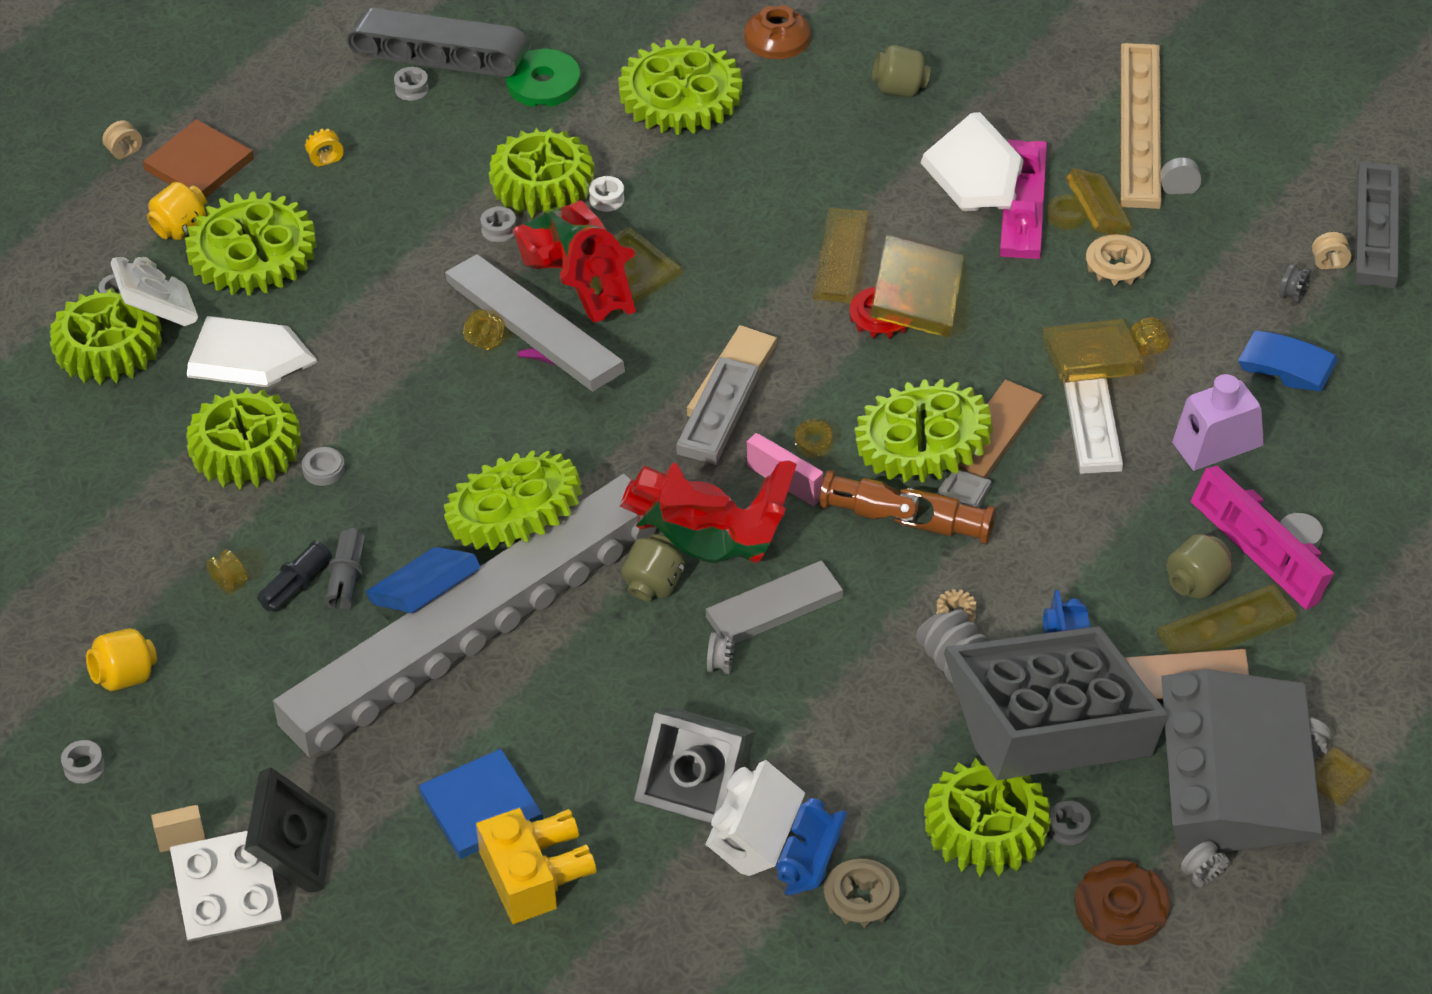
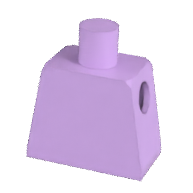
[1172,374,1264,471]

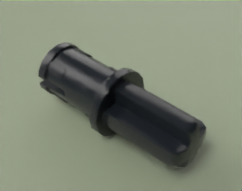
[257,540,332,612]

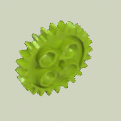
[618,38,742,135]
[185,191,317,295]
[854,379,993,482]
[444,451,582,550]

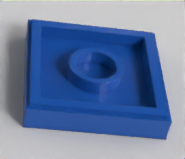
[365,547,480,613]
[418,749,543,859]

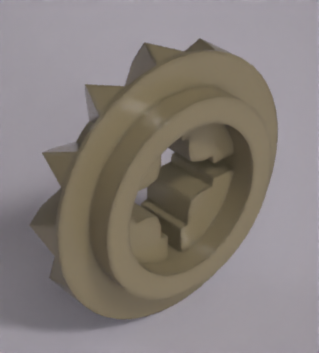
[824,859,900,929]

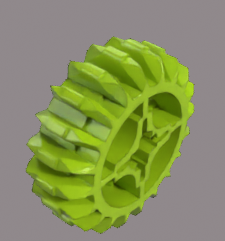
[489,127,595,218]
[50,287,162,385]
[186,387,301,490]
[924,758,1051,877]

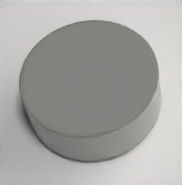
[1160,158,1201,194]
[302,447,345,486]
[1280,513,1323,548]

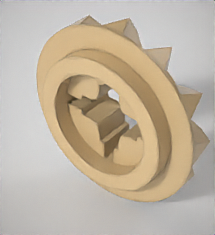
[1086,234,1151,286]

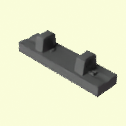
[1354,162,1399,288]

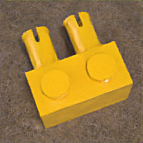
[476,808,596,925]

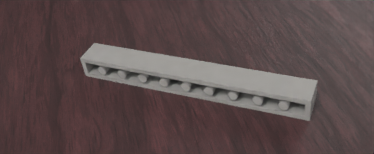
[273,474,657,758]

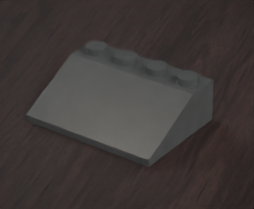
[944,626,1168,780]
[1161,669,1323,855]

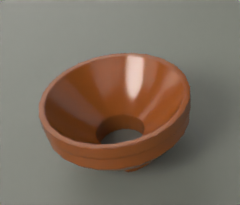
[744,5,811,59]

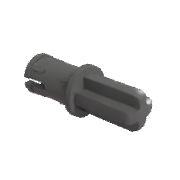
[324,528,365,609]

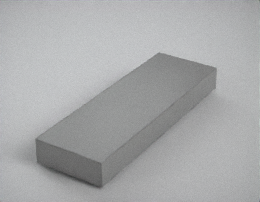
[676,357,759,465]
[706,560,843,644]

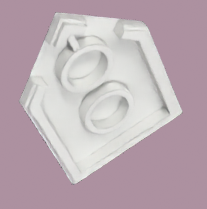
[921,112,1023,211]
[110,257,198,326]
[187,316,318,387]

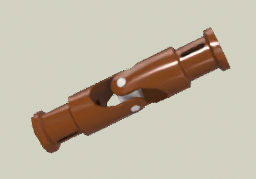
[820,470,996,545]

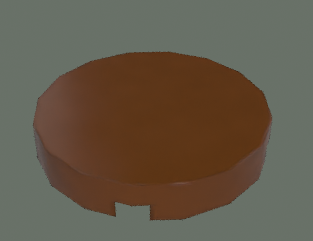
[1074,860,1170,945]

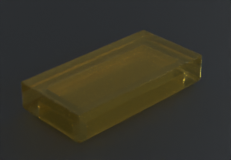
[1065,168,1132,235]

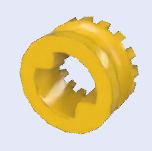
[305,129,344,167]

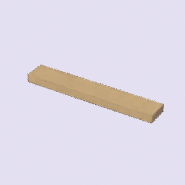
[1120,43,1161,209]

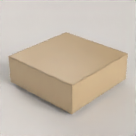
[151,805,206,852]

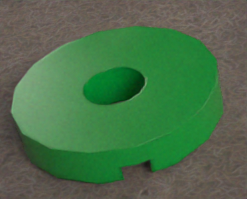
[505,49,581,107]

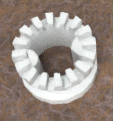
[589,176,624,212]

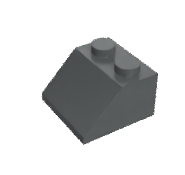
[634,706,756,823]

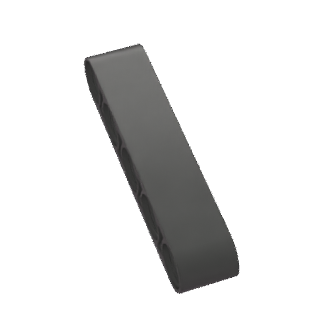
[347,8,529,77]

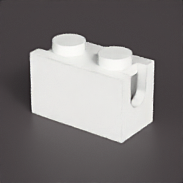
[705,760,805,876]

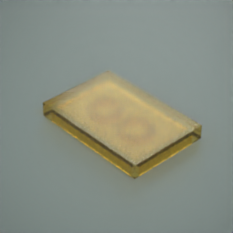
[870,235,964,337]

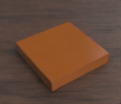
[143,119,254,198]

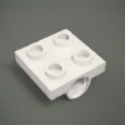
[170,831,282,942]

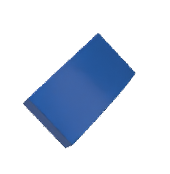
[1238,330,1338,391]

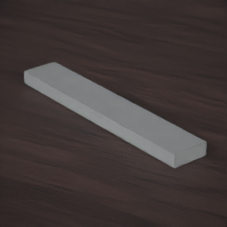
[445,254,625,392]

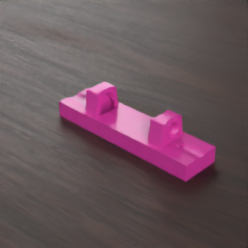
[1000,139,1047,259]
[1190,465,1334,610]

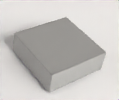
[936,469,991,508]

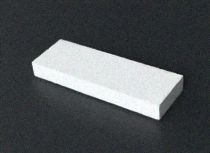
[1063,371,1123,474]

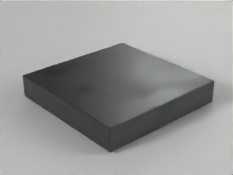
[244,767,336,892]

